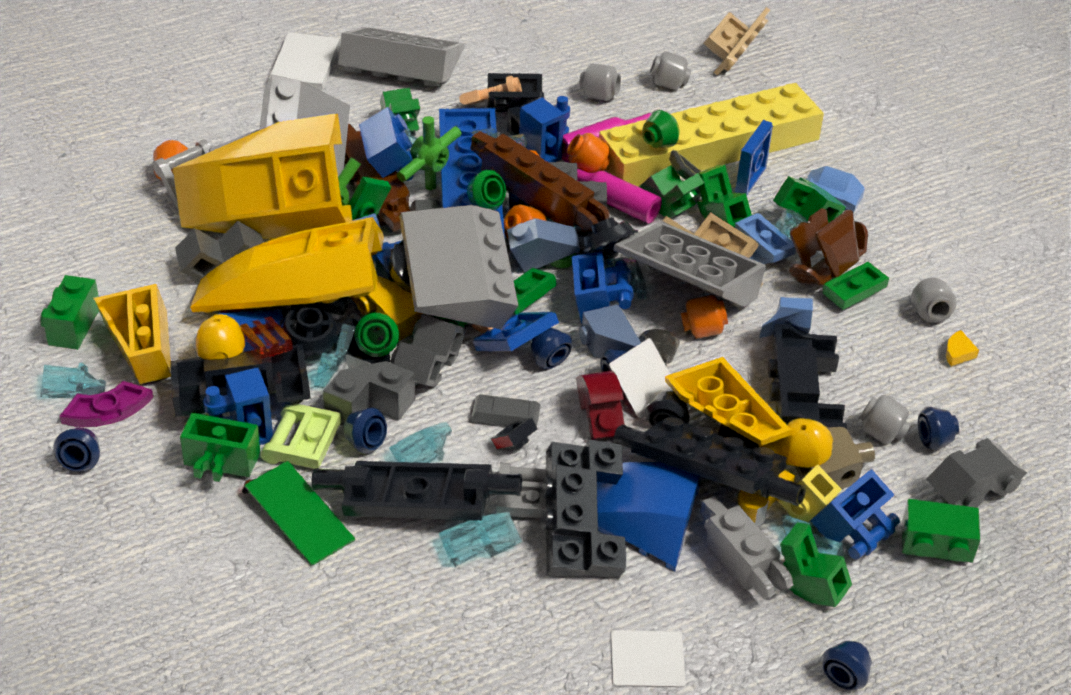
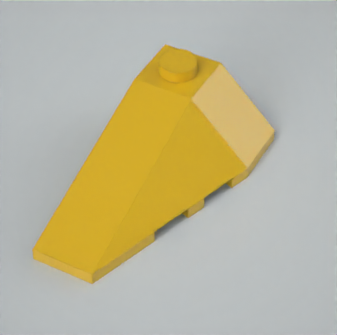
[665,357,791,446]

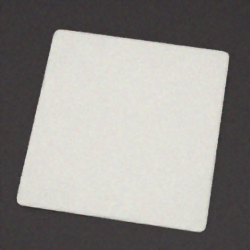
[609,338,673,418]
[611,630,686,687]

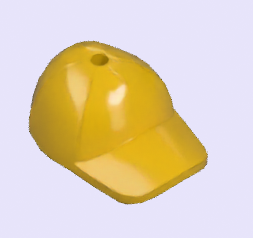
[196,314,245,360]
[759,418,834,468]

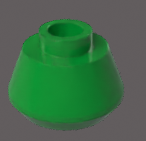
[642,110,680,148]
[467,170,506,210]
[355,313,399,357]

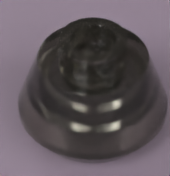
[638,329,680,366]

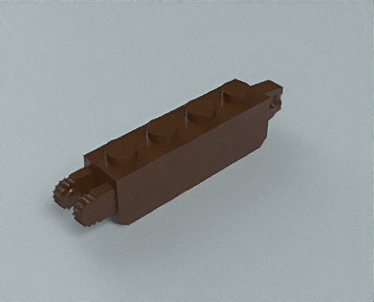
[344,124,410,232]
[470,131,610,232]

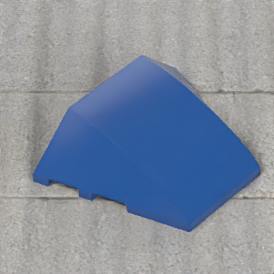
[597,462,703,572]

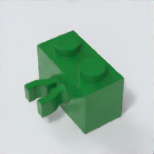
[180,413,261,482]

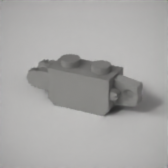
[700,496,793,600]

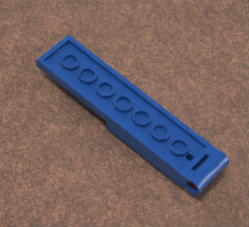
[439,108,505,238]

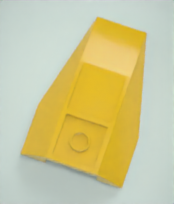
[173,114,353,240]
[190,217,384,313]

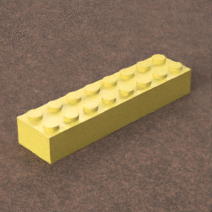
[599,83,824,187]

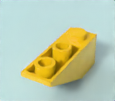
[349,276,424,342]

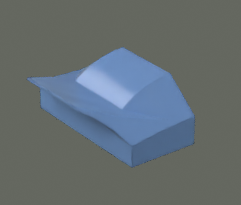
[806,166,865,213]
[735,213,796,264]
[759,297,813,338]

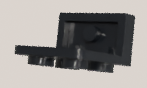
[487,73,544,112]

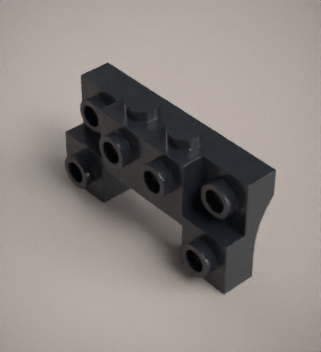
[768,324,847,429]
[170,344,311,418]
[541,440,626,579]

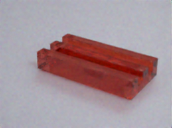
[240,316,293,358]

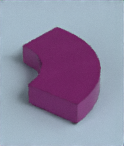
[59,381,153,427]

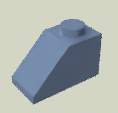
[507,218,580,272]
[579,304,641,359]

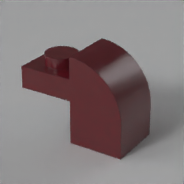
[576,371,625,440]

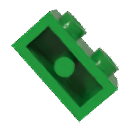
[40,275,99,350]
[902,499,980,563]

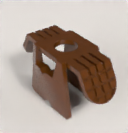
[789,208,868,285]

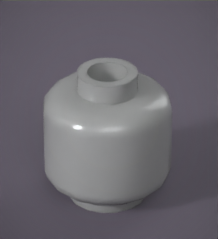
[650,52,691,90]
[579,64,621,101]
[911,278,956,323]
[859,395,911,444]

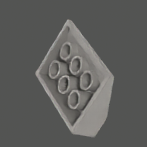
[338,27,465,86]
[259,74,350,176]
[399,205,518,330]
[614,221,766,307]

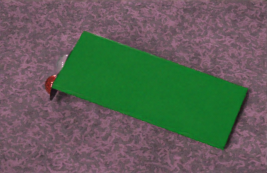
[242,461,355,566]

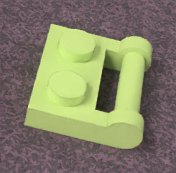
[260,404,341,469]

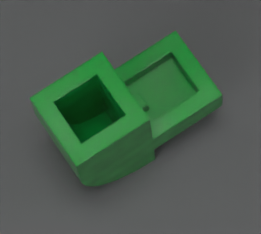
[380,88,420,133]
[639,165,704,218]
[697,165,752,228]
[773,176,846,223]
[780,522,852,607]

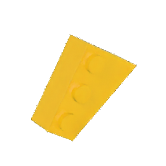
[94,284,171,384]

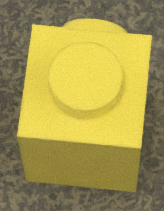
[778,464,842,524]

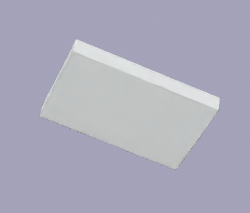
[269,32,340,92]

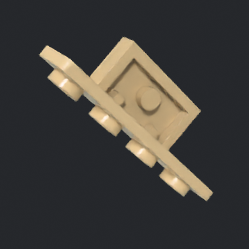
[703,7,770,76]
[662,212,763,288]

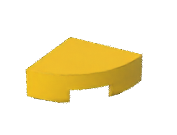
[946,330,979,366]

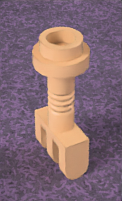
[459,76,522,105]

